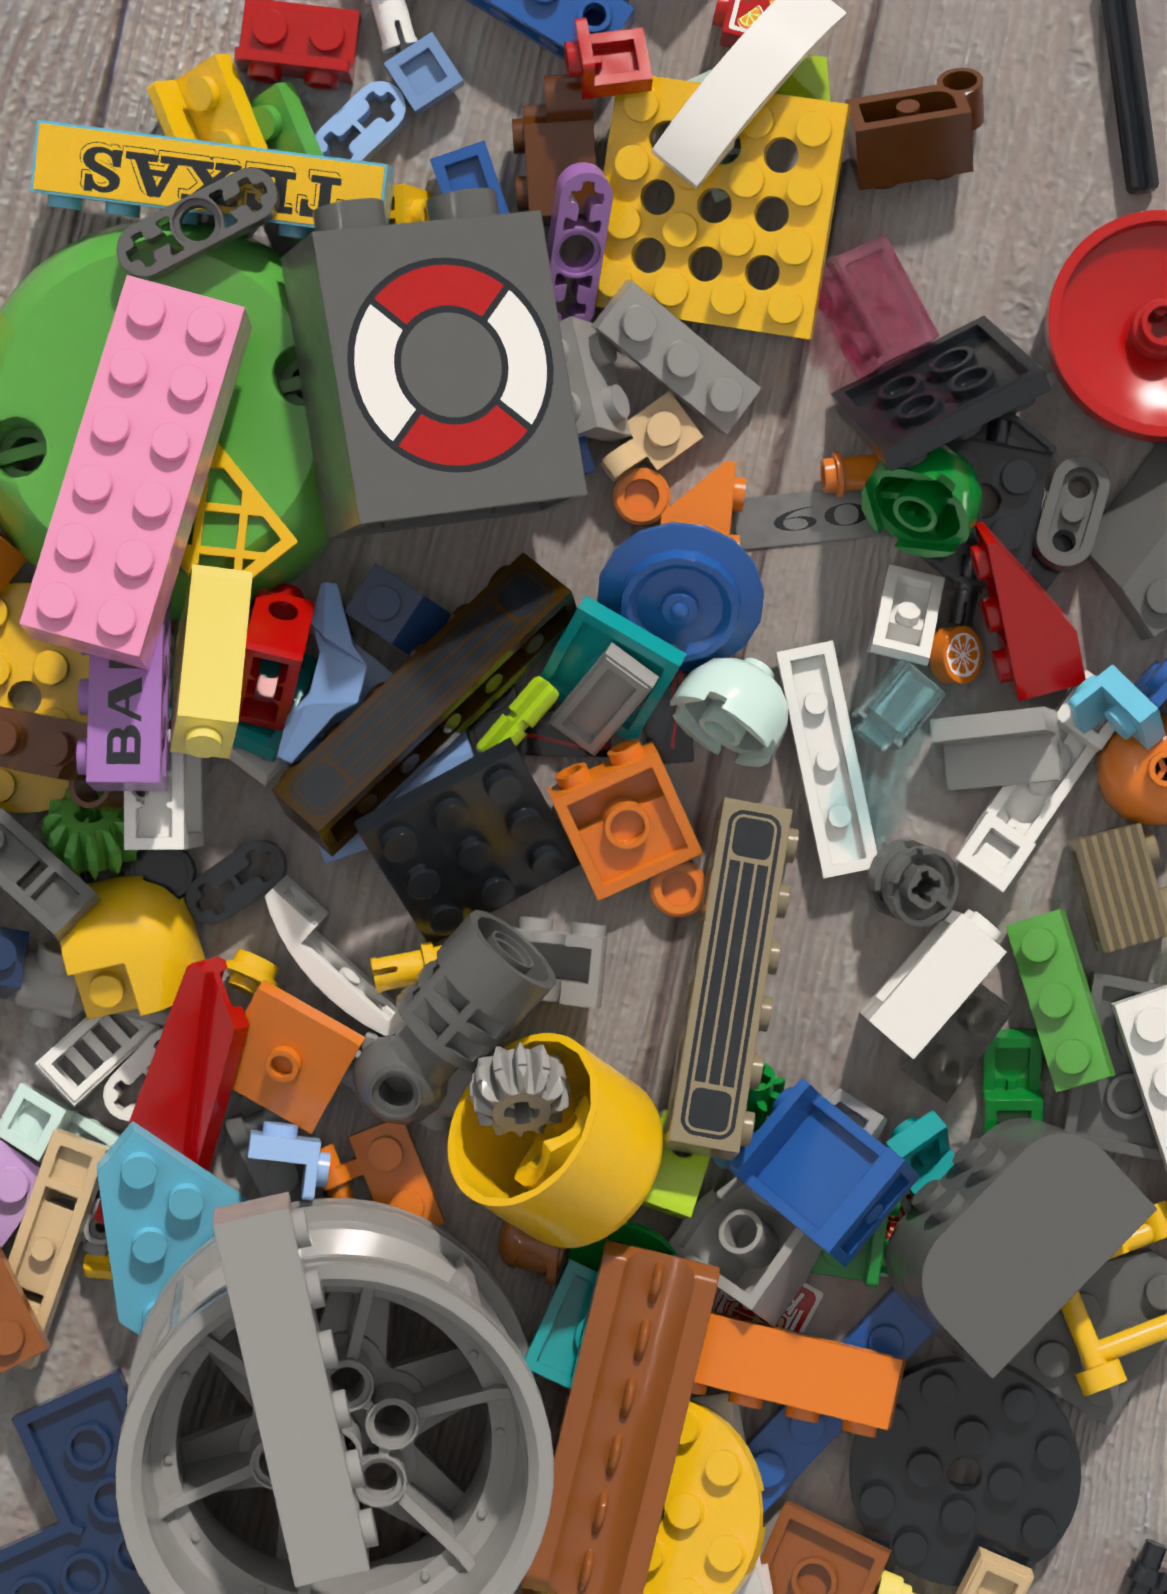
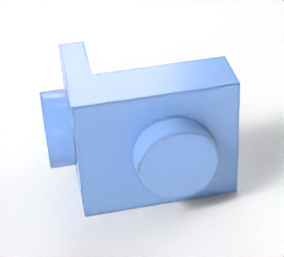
[247,1121,330,1201]

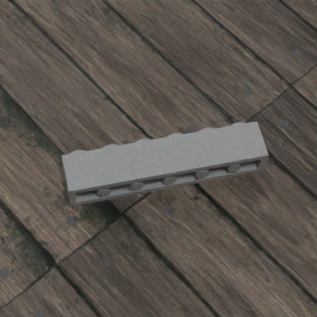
[212,1192,379,1588]

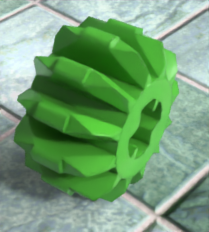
[42,787,138,880]

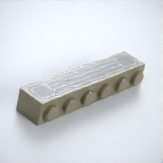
[663,797,799,1161]

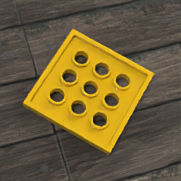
[595,76,851,340]

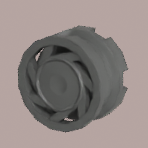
[867,839,960,927]

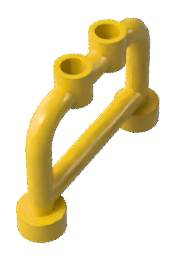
[1061,1200,1167,1397]

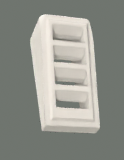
[35,1015,160,1109]

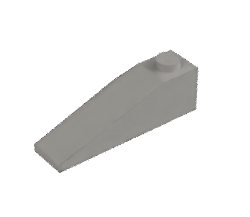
[669,1088,888,1327]

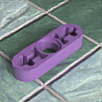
[547,162,613,322]

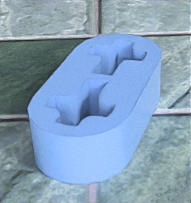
[315,81,408,162]

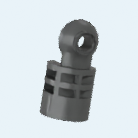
[353,910,556,1125]

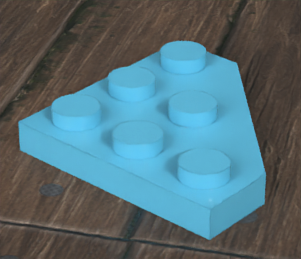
[97,1121,249,1335]

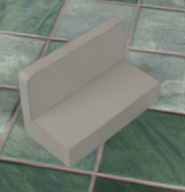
[929,706,1063,791]

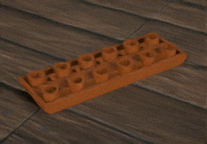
[521,1239,720,1594]

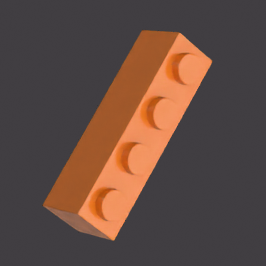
[692,1311,906,1438]

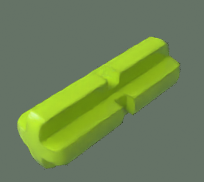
[476,676,559,753]

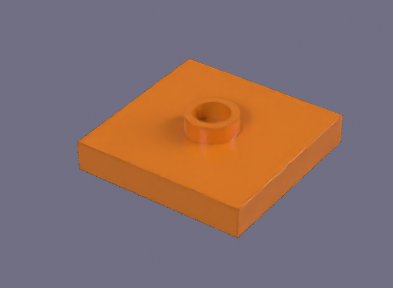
[232,980,366,1134]

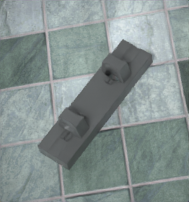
[0,807,101,942]

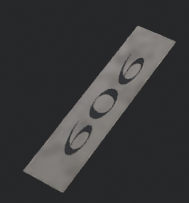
[734,490,891,549]

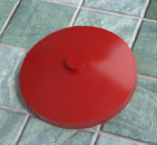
[1045,210,1167,442]

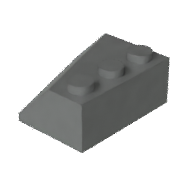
[1088,442,1167,640]

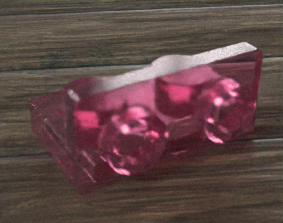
[818,234,940,378]

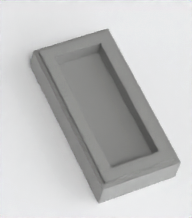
[548,643,659,756]

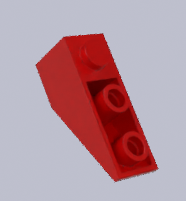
[970,521,1086,701]

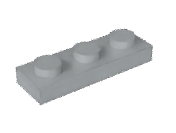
[591,280,762,434]

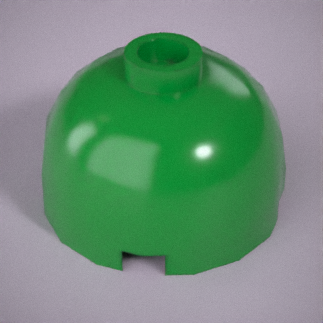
[861,445,982,558]

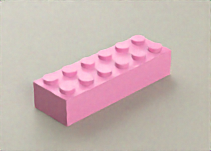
[19,275,252,670]

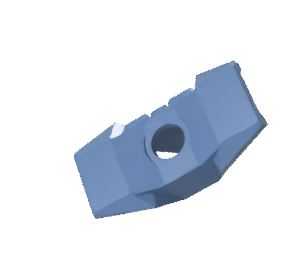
[277,582,393,768]

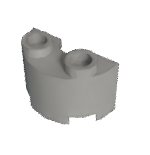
[513,916,608,1009]

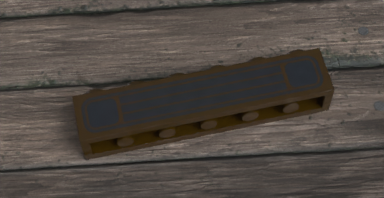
[271,552,577,857]

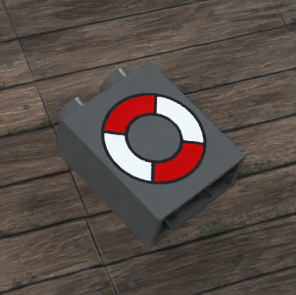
[280,188,588,540]

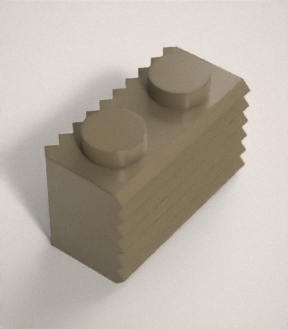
[1066,822,1167,953]

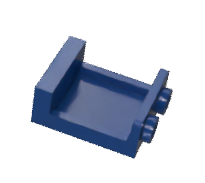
[728,1079,920,1267]

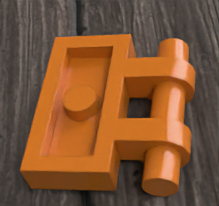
[320,1121,445,1225]

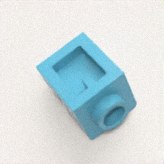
[1068,664,1166,750]

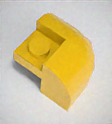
[60,876,205,1020]

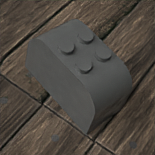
[886,1118,1157,1379]

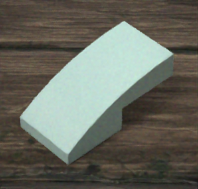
[0,1083,121,1190]

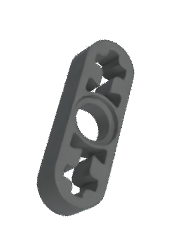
[116,168,280,281]

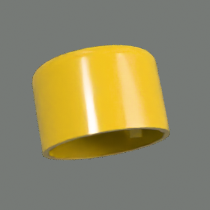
[448,1033,663,1248]

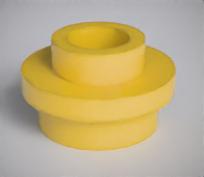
[224,949,279,997]

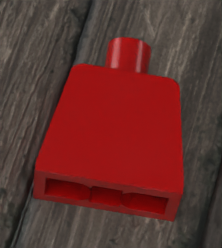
[239,583,315,731]

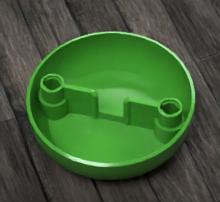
[0,221,334,621]

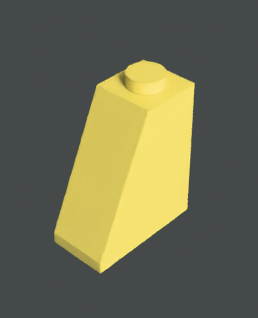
[169,564,252,759]

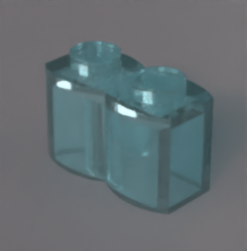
[851,659,946,753]

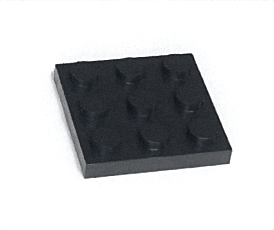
[831,316,1052,471]
[354,737,581,944]

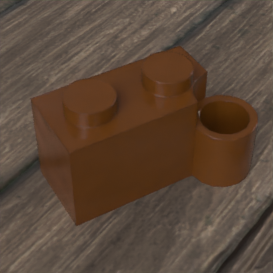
[845,68,984,191]
[512,74,597,227]
[0,706,124,811]

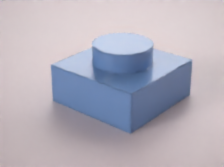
[384,32,464,116]

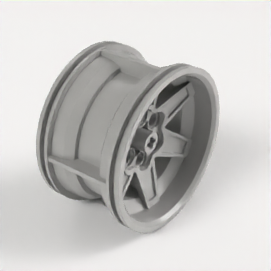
[116,1198,554,1594]

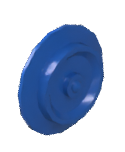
[597,522,764,672]

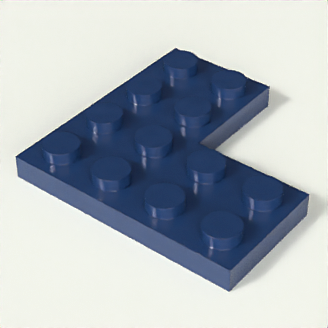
[0,1367,150,1594]

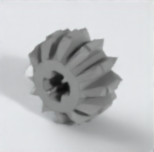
[469,1042,571,1138]

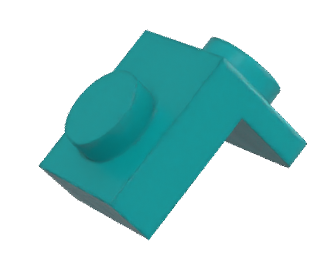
[886,1110,955,1197]

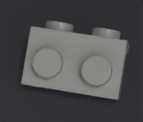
[559,316,631,443]

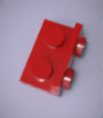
[234,0,362,91]

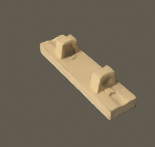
[8,1128,110,1369]

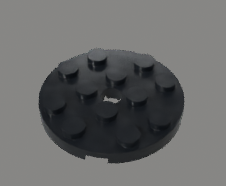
[849,1355,1081,1587]

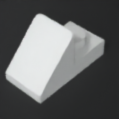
[867,564,945,666]

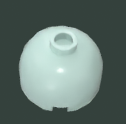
[670,658,788,767]

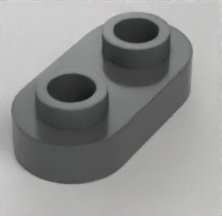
[1034,456,1110,572]

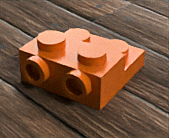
[547,738,703,901]

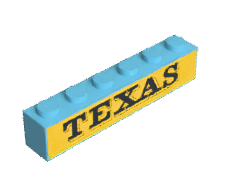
[30,120,396,239]

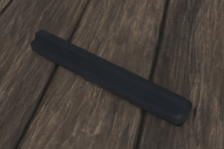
[1101,0,1159,194]

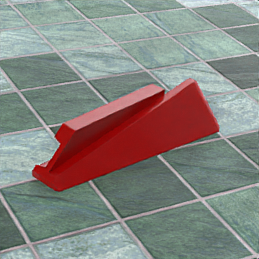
[94,956,249,1225]

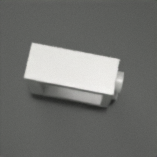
[124,730,204,850]
[859,909,1007,1060]

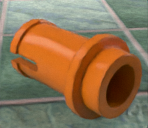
[820,451,880,498]

